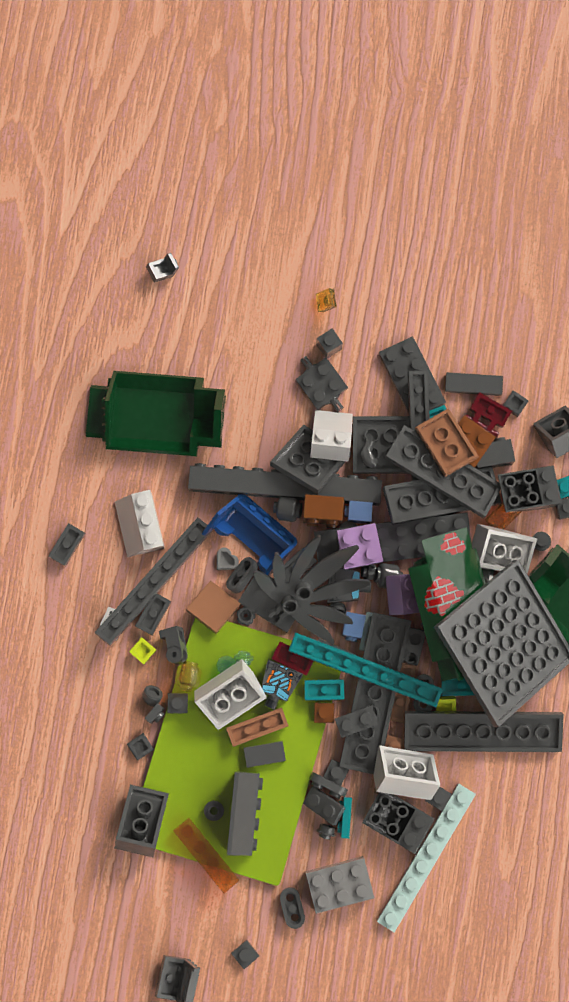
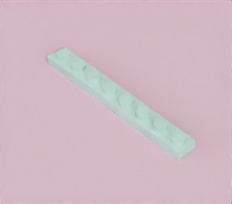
[377,783,476,932]

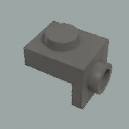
[146,253,179,283]

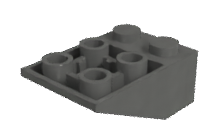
[498,465,562,513]
[362,792,435,854]

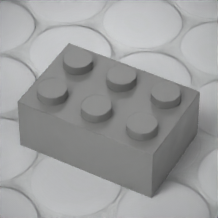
[305,856,374,914]

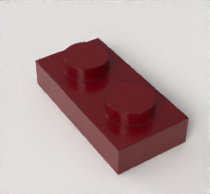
[272,641,314,676]

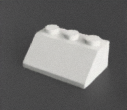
[115,490,165,557]
[194,659,266,730]
[374,745,440,800]

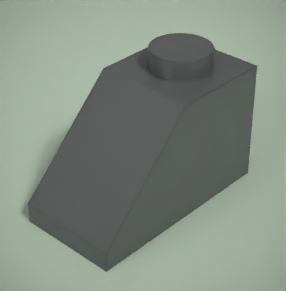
[475,437,515,469]

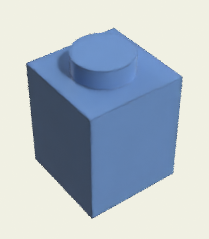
[344,501,373,524]
[342,612,366,642]

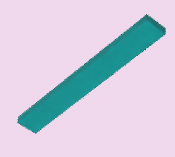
[288,632,443,707]

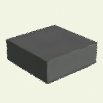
[503,390,529,417]
[127,733,154,761]

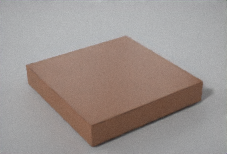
[186,580,241,634]

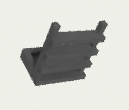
[155,955,200,1002]

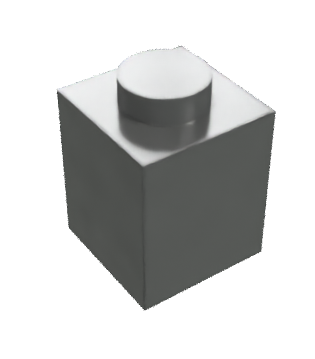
[316,328,343,359]

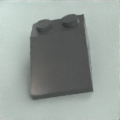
[114,784,169,858]

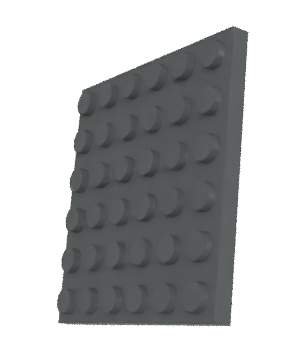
[434,560,569,727]

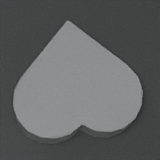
[217,547,239,570]

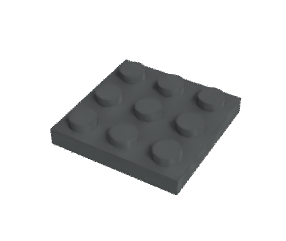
[352,416,409,474]
[270,425,351,494]

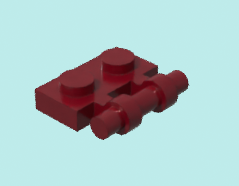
[466,392,512,439]

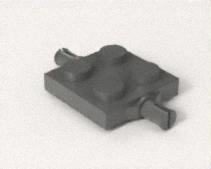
[296,356,348,412]

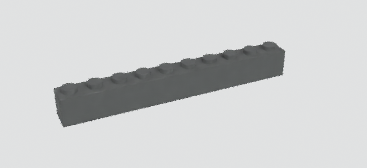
[188,463,382,506]

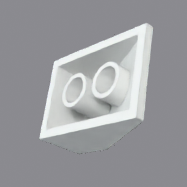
[310,410,353,462]
[472,524,537,574]

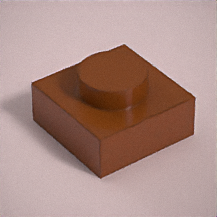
[314,703,334,723]

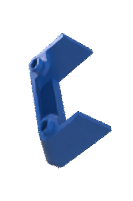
[202,494,298,576]

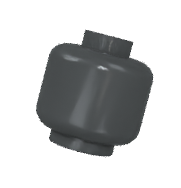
[273,496,302,522]
[373,563,403,589]

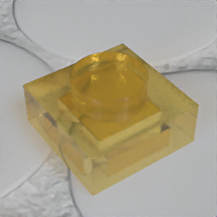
[316,288,337,312]

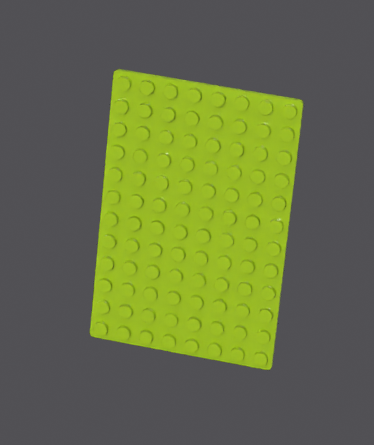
[143,618,341,886]

